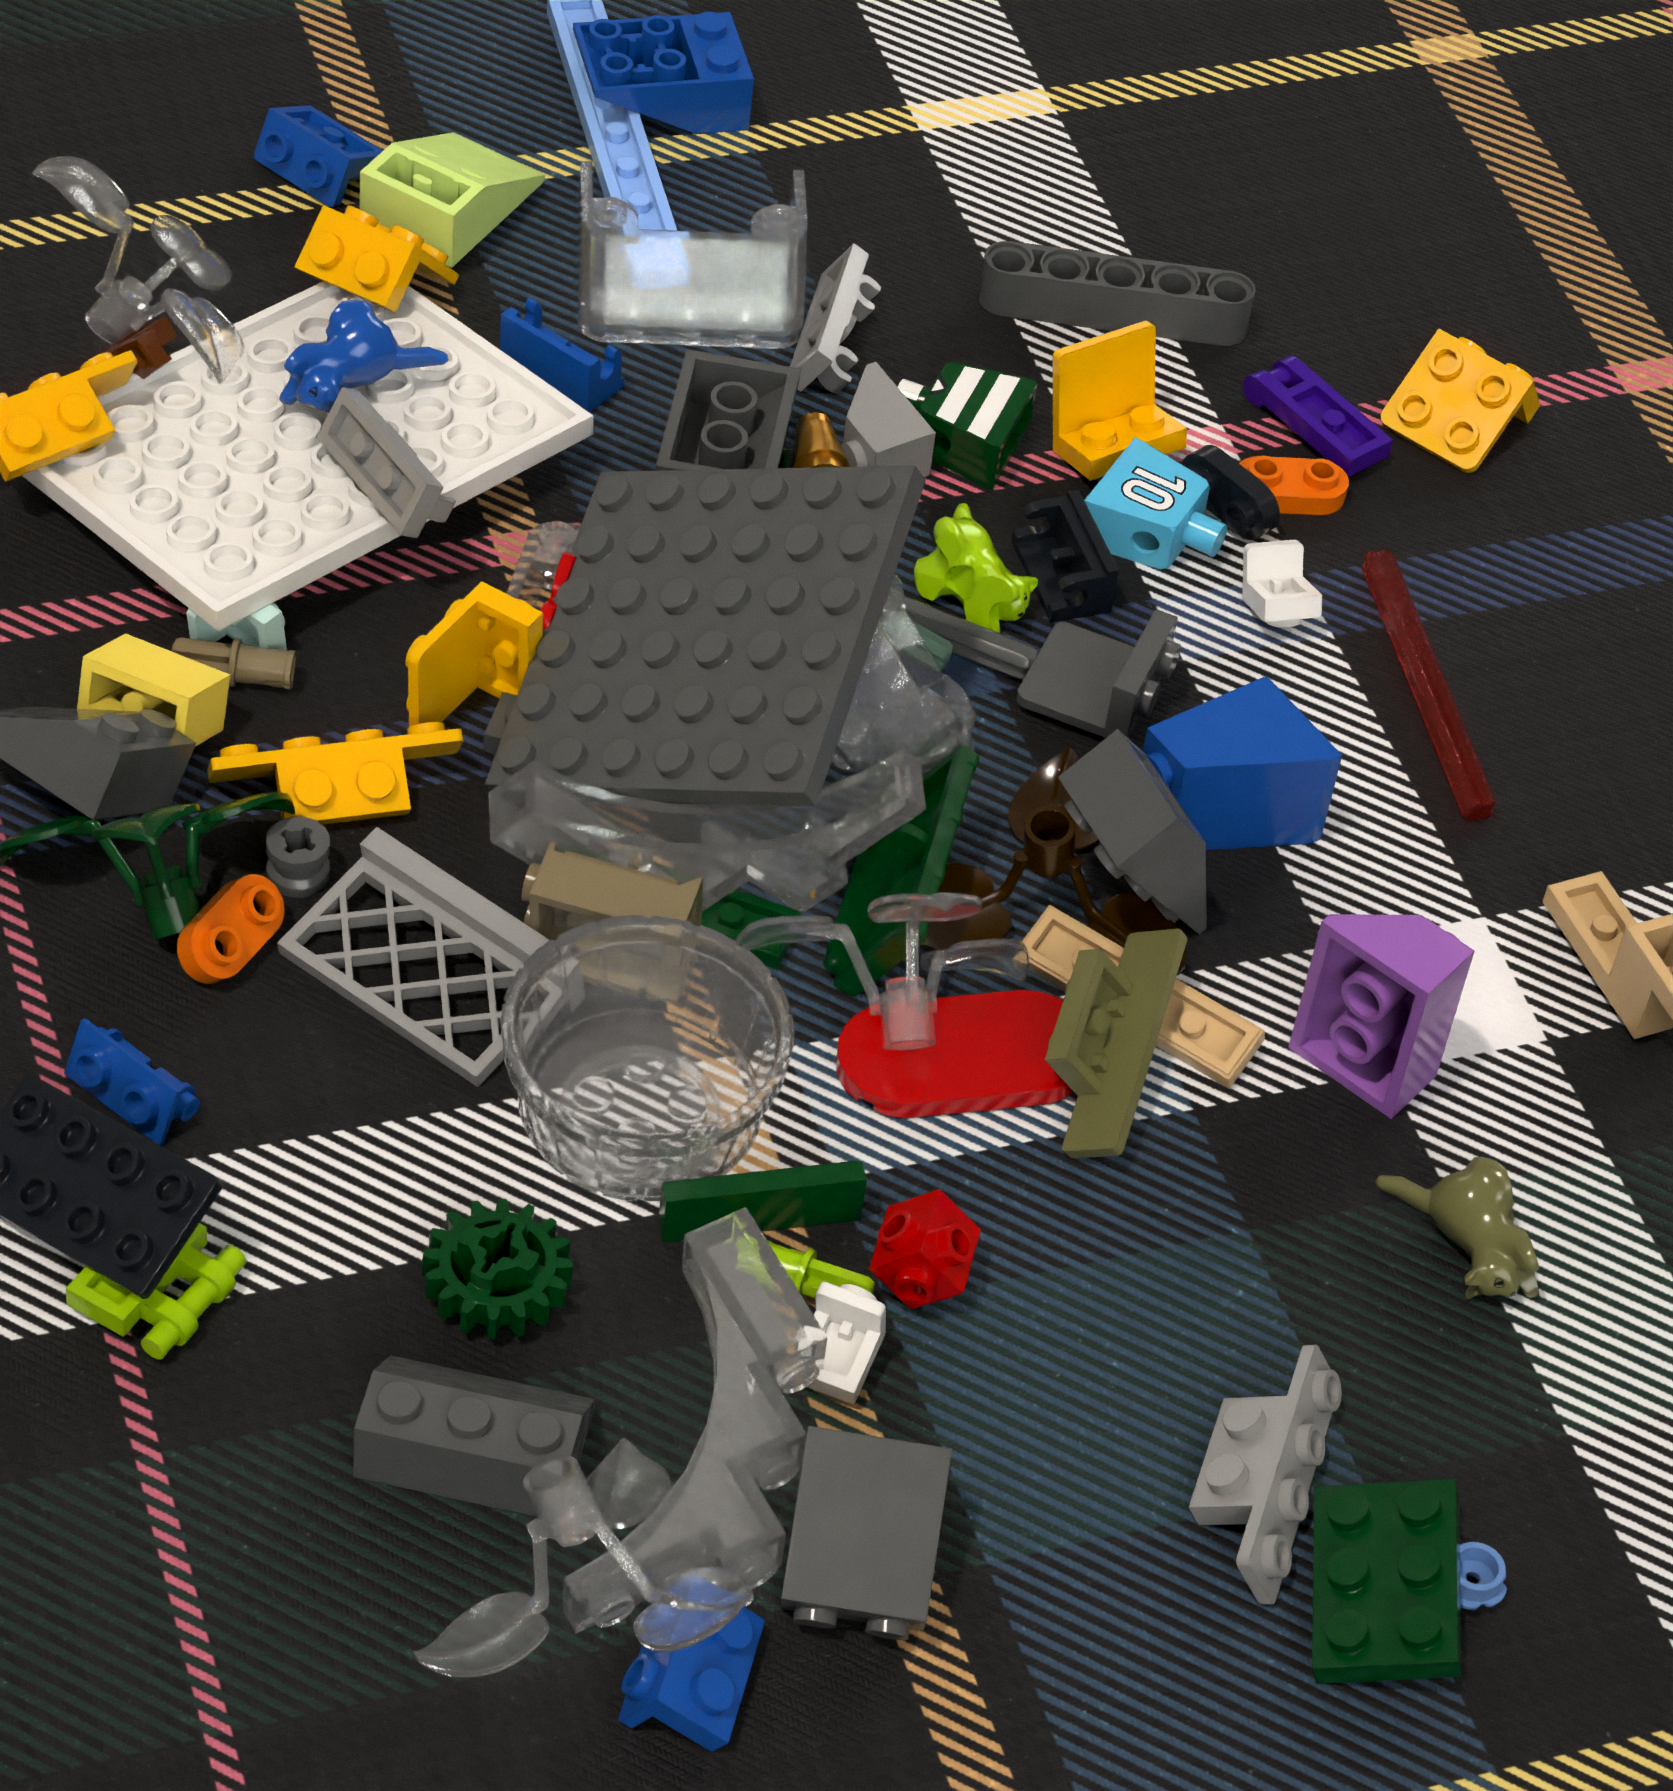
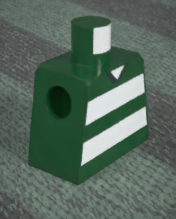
[898,362,1038,490]

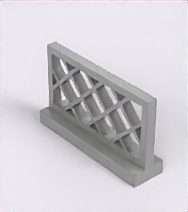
[277,827,580,1087]

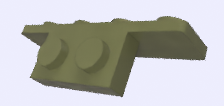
[1045,929,1187,1158]

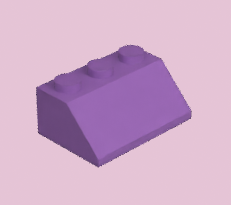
[1288,914,1475,1119]

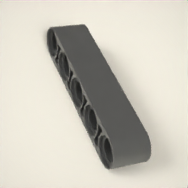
[978,241,1256,346]

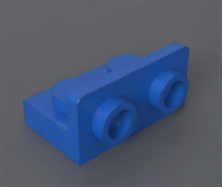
[254,105,383,207]

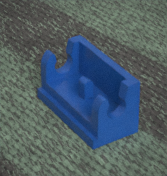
[499,298,624,413]

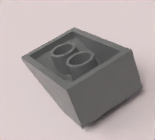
[0,706,196,820]

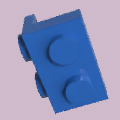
[618,1577,765,1752]

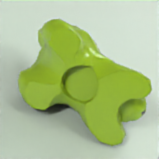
[914,503,1038,633]

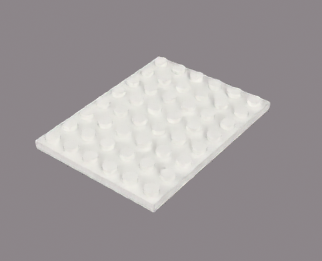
[22,282,593,631]

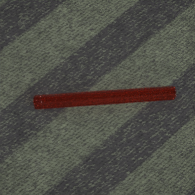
[1362,549,1496,821]

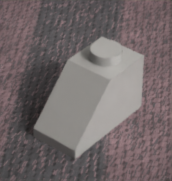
[841,362,936,477]

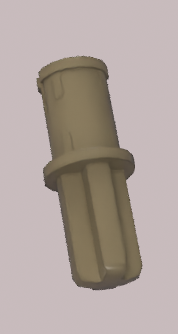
[171,637,296,690]

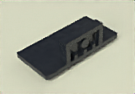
[0,1074,223,1299]

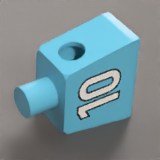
[1084,438,1228,570]

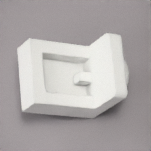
[1242,540,1322,627]
[789,1282,886,1404]

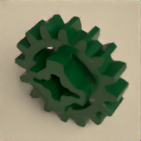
[422,1198,573,1339]

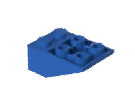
[573,12,754,134]

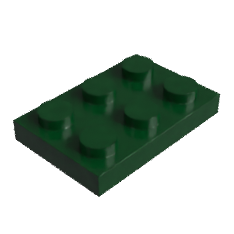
[1312,1478,1461,1684]

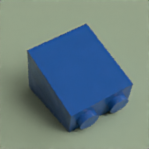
[1143,676,1342,850]

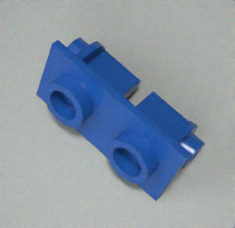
[64,1018,200,1145]

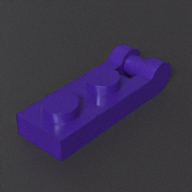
[1243,355,1393,477]

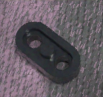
[1182,445,1280,540]

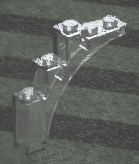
[489,749,926,913]
[562,1207,827,1633]

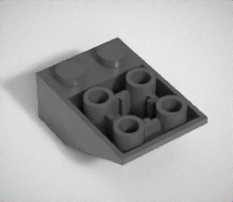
[1058,729,1207,935]

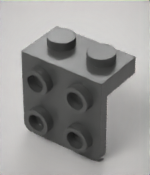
[1016,609,1181,739]

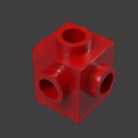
[869,1189,981,1310]

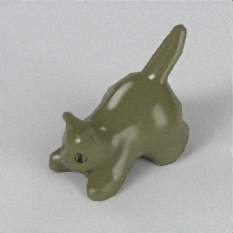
[1374,1156,1539,1300]

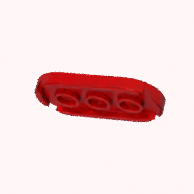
[836,990,1074,1118]

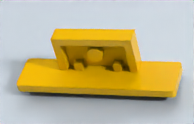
[0,350,138,482]
[207,722,463,825]

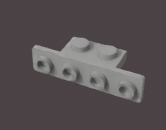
[1188,1345,1342,1604]

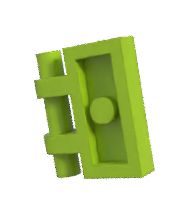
[66,1223,247,1360]

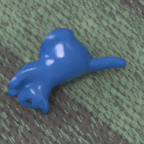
[279,300,449,413]

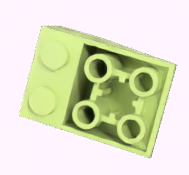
[360,132,545,268]

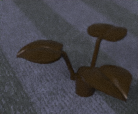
[921,748,1186,976]

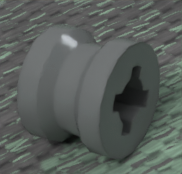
[266,817,330,898]

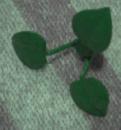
[0,792,295,939]

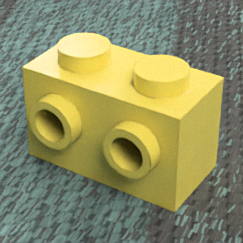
[77,633,230,747]

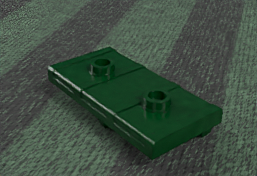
[823,744,979,997]

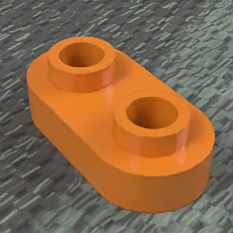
[1239,455,1349,515]
[177,874,284,984]

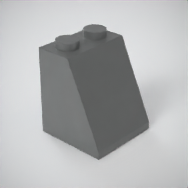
[780,1426,952,1640]

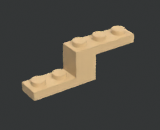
[1543,871,1673,1039]

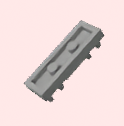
[790,243,881,394]
[317,387,456,538]

